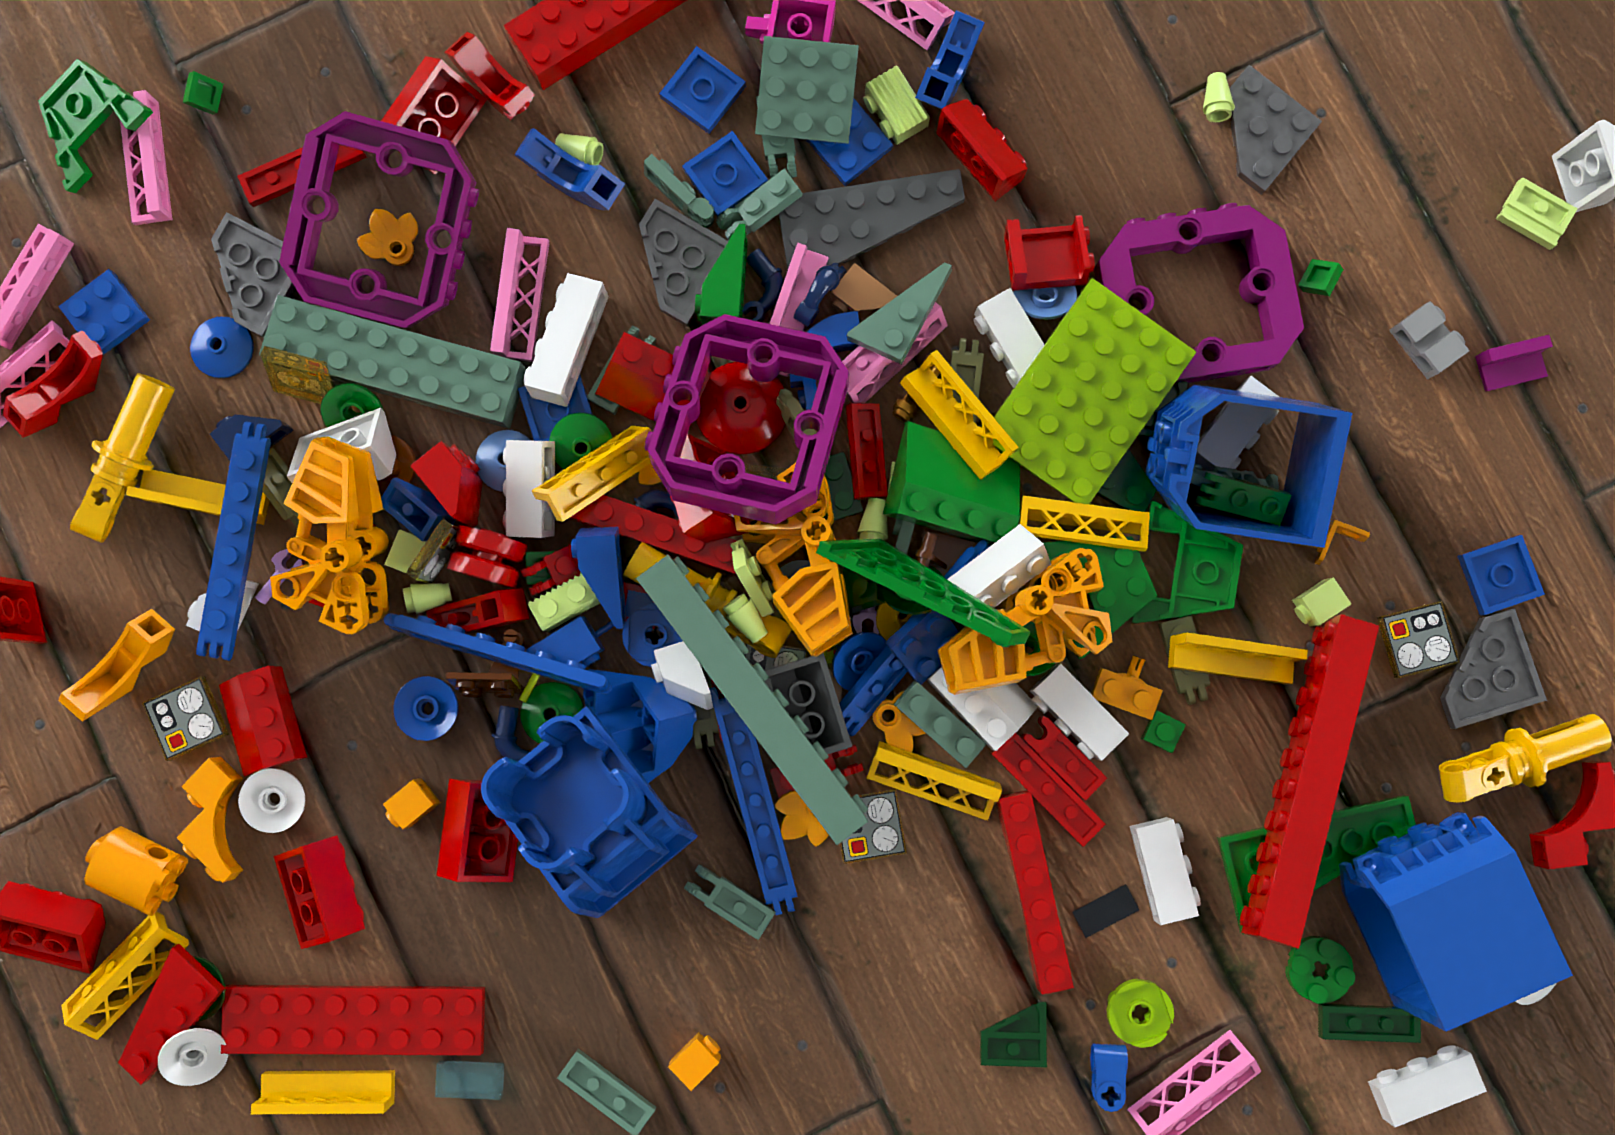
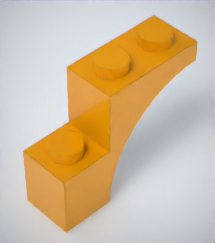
[58,609,175,722]
[177,757,243,883]

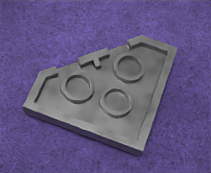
[1229,65,1322,195]
[639,199,728,327]
[211,212,295,337]
[1440,609,1547,729]

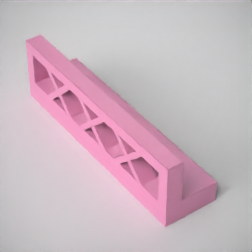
[858,0,955,50]
[120,90,173,225]
[0,224,74,350]
[490,228,550,362]
[758,243,829,377]
[842,302,948,403]
[0,320,69,428]
[1127,1030,1262,1135]

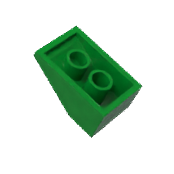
[695,224,748,325]

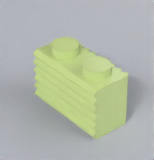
[863,66,930,145]
[528,572,600,632]

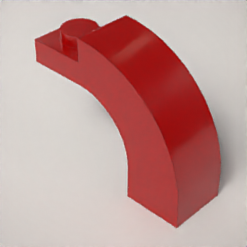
[444,32,535,121]

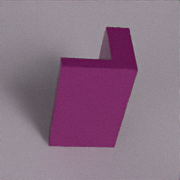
[1475,335,1553,392]

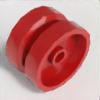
[446,525,528,588]

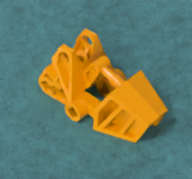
[270,437,389,634]
[734,463,853,657]
[938,548,1113,695]

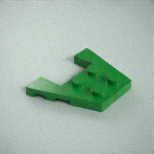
[38,59,153,193]
[1132,501,1243,624]
[1042,536,1157,659]

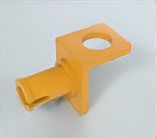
[1313,520,1370,565]

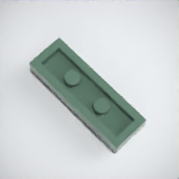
[893,680,987,768]
[557,1048,656,1135]

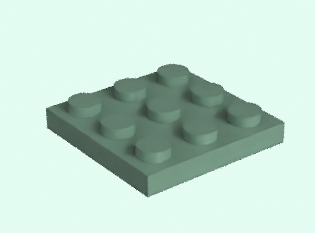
[755,36,859,144]

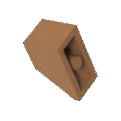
[831,263,897,318]

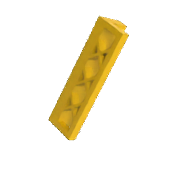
[900,350,1019,480]
[532,426,652,522]
[126,470,269,525]
[1019,495,1150,552]
[1168,632,1308,685]
[867,741,1002,821]
[61,911,189,1040]
[251,1070,395,1114]

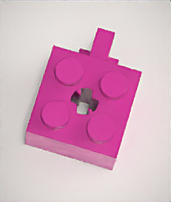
[745,0,836,44]

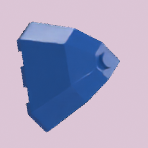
[583,669,697,783]

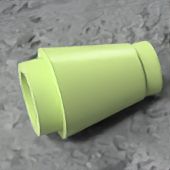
[1203,72,1235,122]
[555,133,604,165]
[857,498,888,541]
[403,583,452,615]
[723,593,768,644]

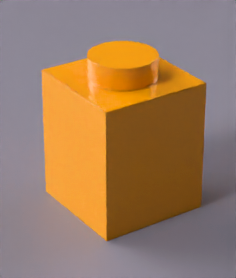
[383,778,441,830]
[668,1032,721,1091]

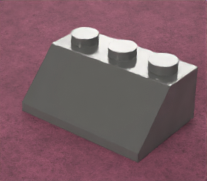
[764,653,852,754]

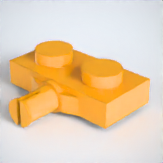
[1091,656,1163,720]

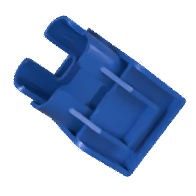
[481,706,698,918]

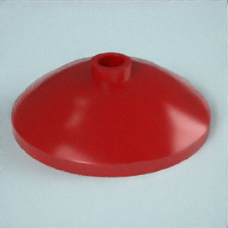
[696,362,785,455]

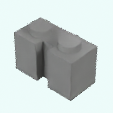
[1389,301,1470,379]

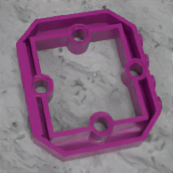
[279,111,479,328]
[1094,203,1304,385]
[645,314,849,525]

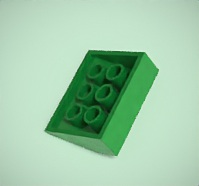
[883,421,1020,546]

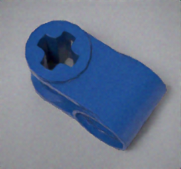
[1090,1044,1128,1112]

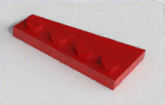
[118,944,226,1085]

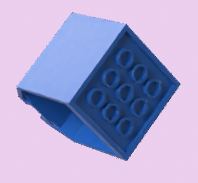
[1145,385,1353,548]
[1339,812,1573,1032]

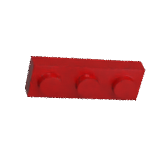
[846,403,888,499]

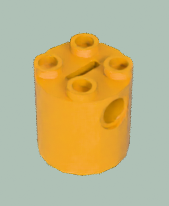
[84,826,188,916]

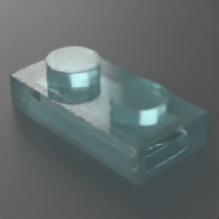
[435,1061,504,1100]

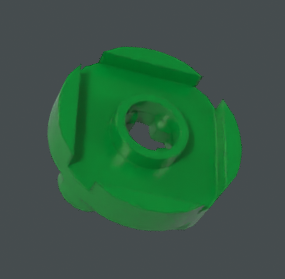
[1285,936,1356,1004]

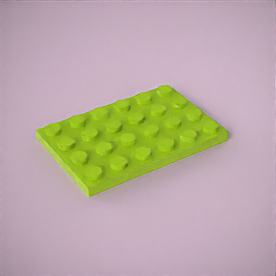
[982,278,1196,504]

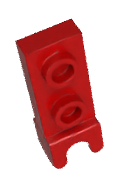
[1021,715,1107,801]

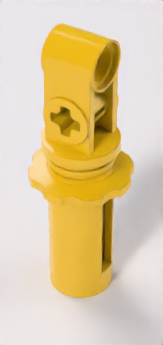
[70,373,175,543]
[623,542,792,658]
[1439,714,1612,803]

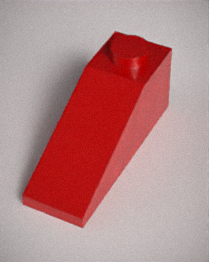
[426,588,529,634]

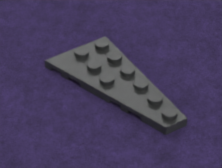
[779,169,965,269]

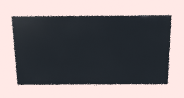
[1072,884,1139,938]

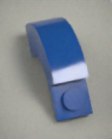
[915,10,985,109]
[514,128,625,210]
[790,311,860,410]

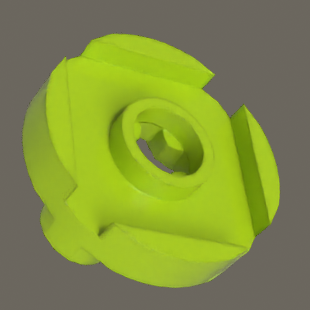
[1107,979,1174,1048]

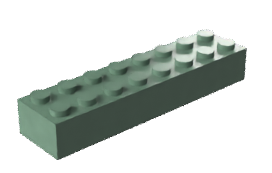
[259,295,526,429]

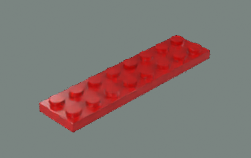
[221,985,485,1055]

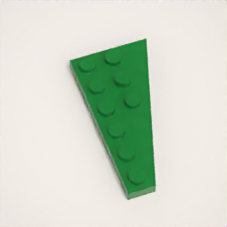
[816,539,1031,647]
[1217,795,1416,935]

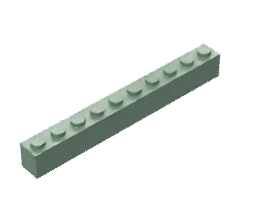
[636,555,869,845]

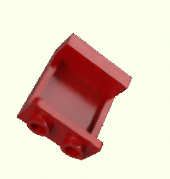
[1004,215,1095,291]

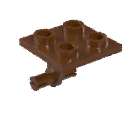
[915,528,977,576]
[446,629,525,698]

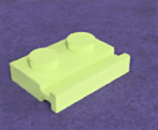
[1496,178,1578,250]
[731,539,775,617]

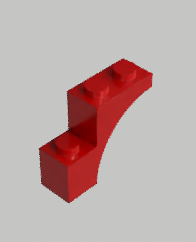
[3,331,103,438]
[1529,761,1615,869]

